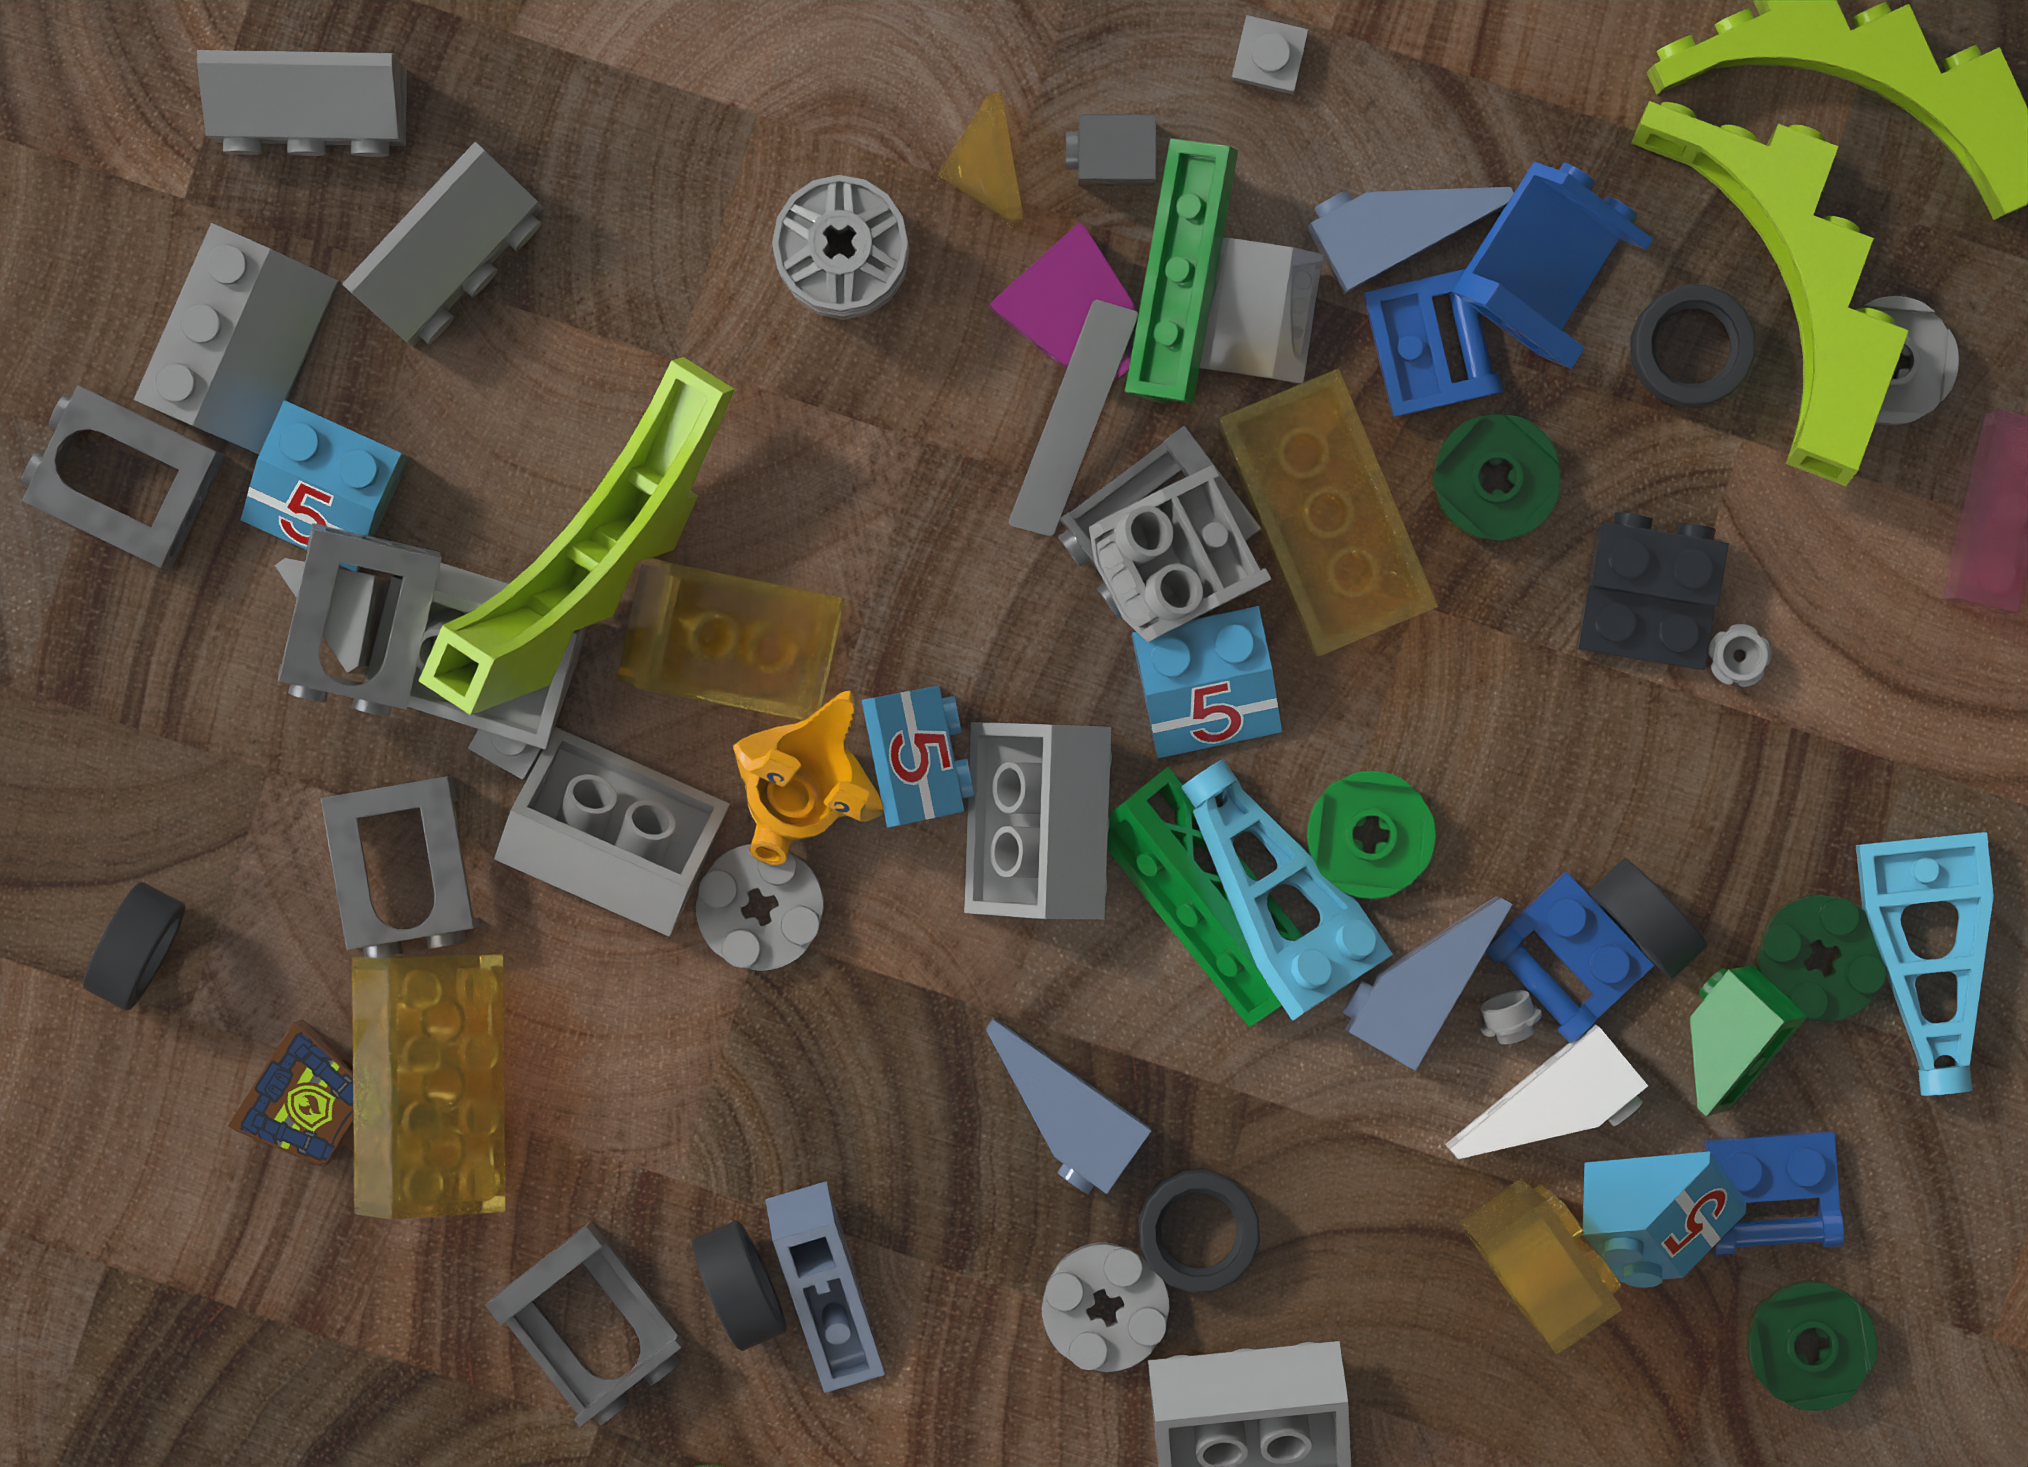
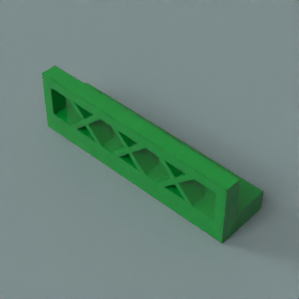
[1125,138,1238,404]
[1107,767,1303,1028]

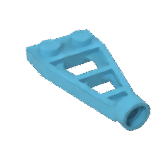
[1181,759,1393,1021]
[1856,832,1994,1096]

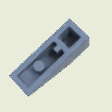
[1307,187,1514,296]
[1342,896,1513,1071]
[986,1017,1151,1194]
[765,1181,885,1393]

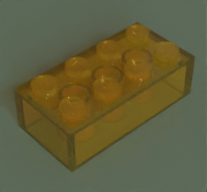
[1217,368,1438,658]
[352,953,505,1220]
[1458,1178,1623,1355]

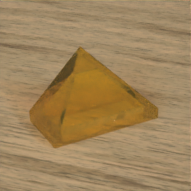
[938,92,1024,227]

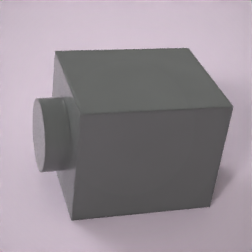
[1066,114,1156,186]

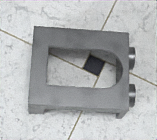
[21,385,226,570]
[1058,426,1261,619]
[278,523,442,716]
[321,776,480,959]
[485,1221,685,1427]

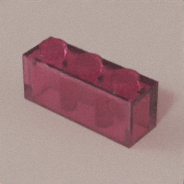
[1942,409,2028,614]

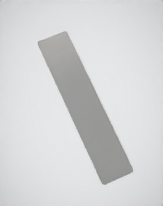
[1009,300,1138,536]

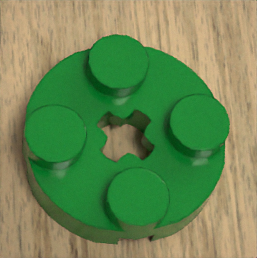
[1306,771,1436,899]

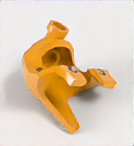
[733,691,884,865]

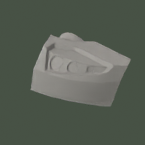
[1200,237,1324,385]
[1089,465,1271,642]

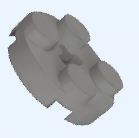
[1856,296,1959,425]
[696,844,824,971]
[1042,1242,1169,1372]

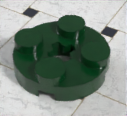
[1431,414,1560,542]
[1756,894,1886,1022]
[1746,1280,1877,1411]

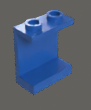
[1452,161,1653,369]

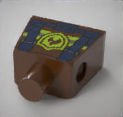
[228,1019,394,1167]

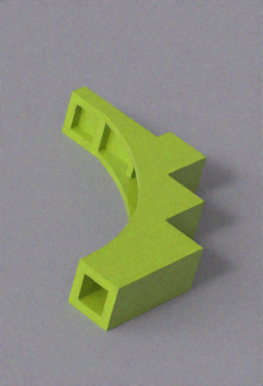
[1646,0,2028,220]
[1631,101,1909,486]

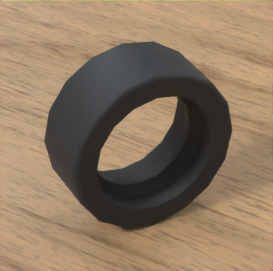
[1630,285,1755,407]
[1589,858,1708,979]
[83,882,186,1010]
[1138,1169,1260,1293]
[692,1220,786,1351]

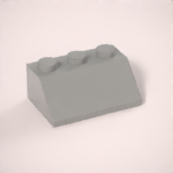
[197,50,407,157]
[342,142,543,347]
[134,223,339,454]
[364,563,587,750]
[964,722,1112,920]
[494,727,730,937]
[1148,1341,1351,1467]

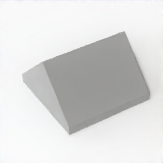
[274,558,391,675]

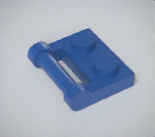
[1363,269,1504,418]
[1485,872,1654,1043]
[1704,1131,1844,1256]

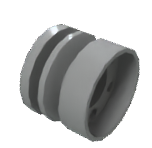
[772,175,910,320]

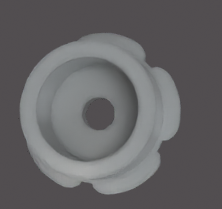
[1708,624,1772,687]
[1480,990,1542,1044]

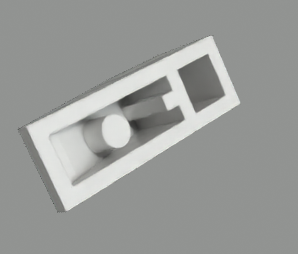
[1445,1024,1648,1159]

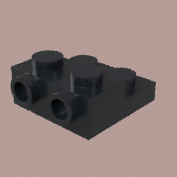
[1576,512,1729,670]

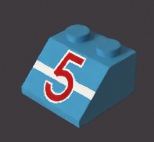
[240,400,410,572]
[1131,606,1282,758]
[862,686,975,828]
[1583,1151,1746,1288]

